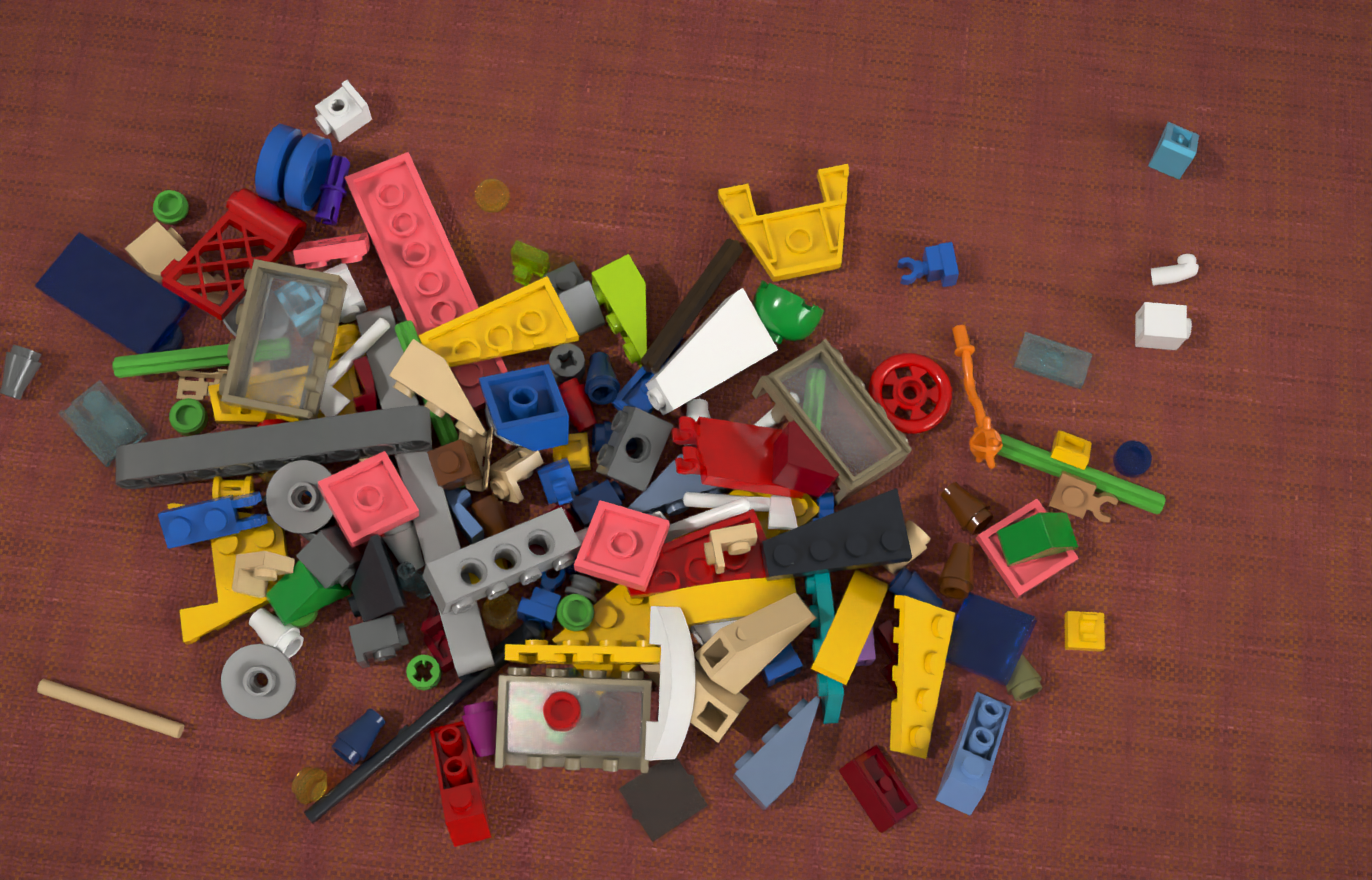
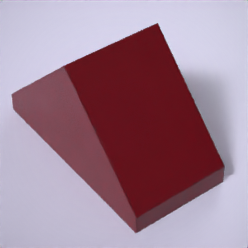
[772,420,840,497]

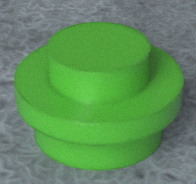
[153,190,189,225]
[557,594,594,631]

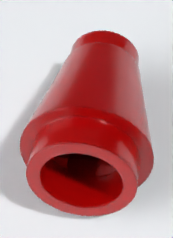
[558,378,597,433]

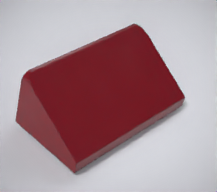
[839,745,919,833]

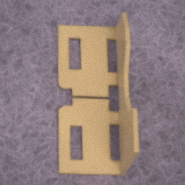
[176,369,228,400]
[458,427,493,492]

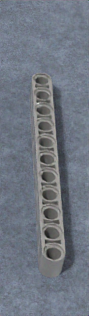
[356,306,495,677]

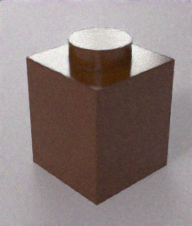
[427,439,483,491]

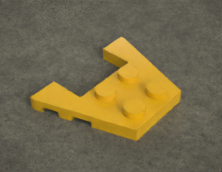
[718,164,849,282]
[167,503,288,645]

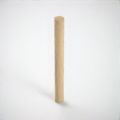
[37,679,184,738]

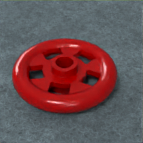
[868,353,952,434]

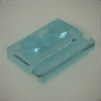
[58,380,148,467]

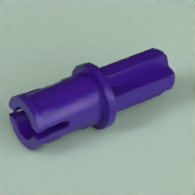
[315,155,350,226]

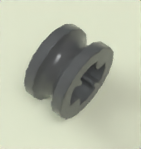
[565,574,602,604]

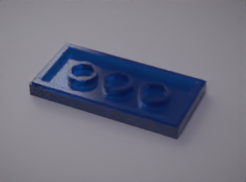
[35,232,191,355]

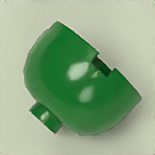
[752,280,824,345]

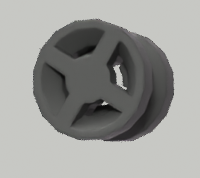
[549,343,586,384]

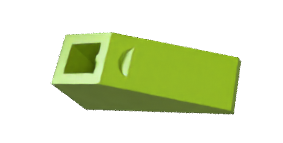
[591,254,647,368]

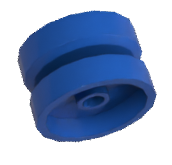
[255,123,332,211]

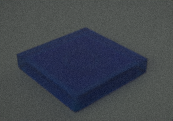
[945,592,1037,686]

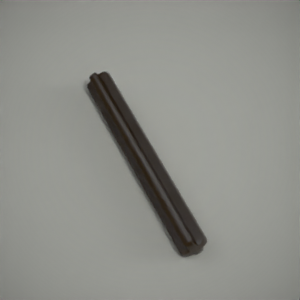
[640,239,743,374]

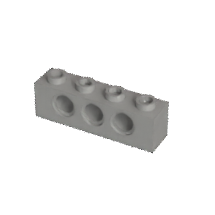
[423,507,581,615]

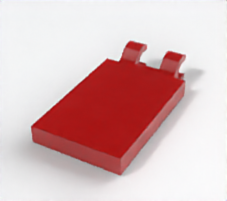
[672,416,806,499]

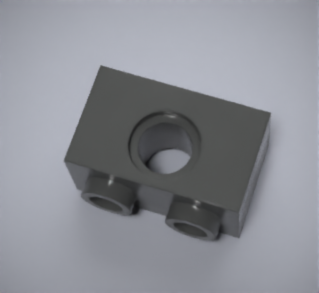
[596,406,673,492]

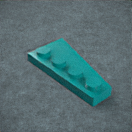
[805,573,844,724]

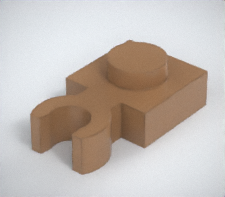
[1049,470,1118,522]

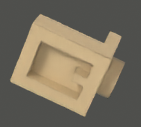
[489,447,544,503]
[704,523,757,574]
[232,551,295,598]

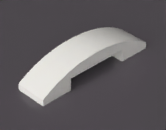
[645,606,695,761]

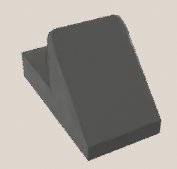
[543,261,605,336]

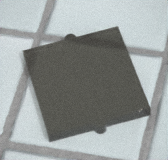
[619,757,708,842]

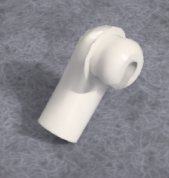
[1151,254,1199,286]

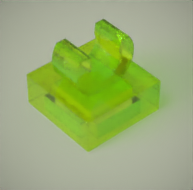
[511,240,550,286]

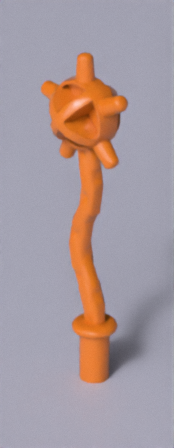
[952,325,1003,469]

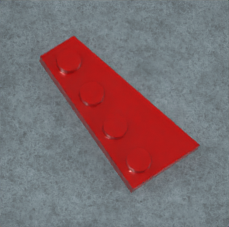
[626,509,767,599]

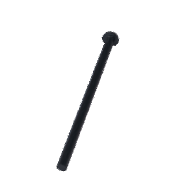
[304,620,546,824]

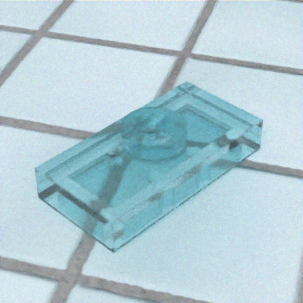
[1013,332,1093,389]

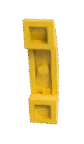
[811,569,889,685]
[648,578,796,629]

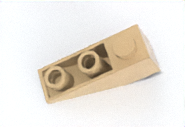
[125,221,226,304]
[389,339,487,438]
[694,593,816,695]
[639,645,749,742]

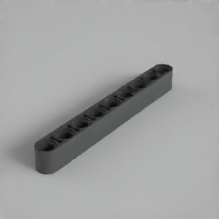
[115,405,432,489]

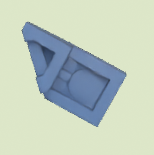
[444,488,485,545]

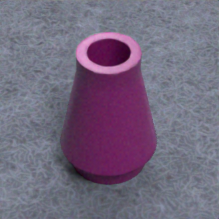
[461,700,497,757]

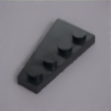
[760,488,912,581]

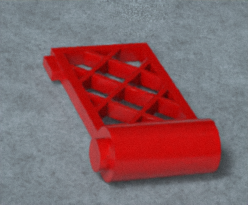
[161,188,306,321]

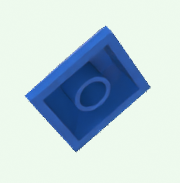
[479,364,569,452]

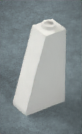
[645,288,778,415]

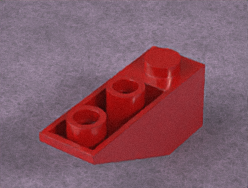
[430,721,492,847]

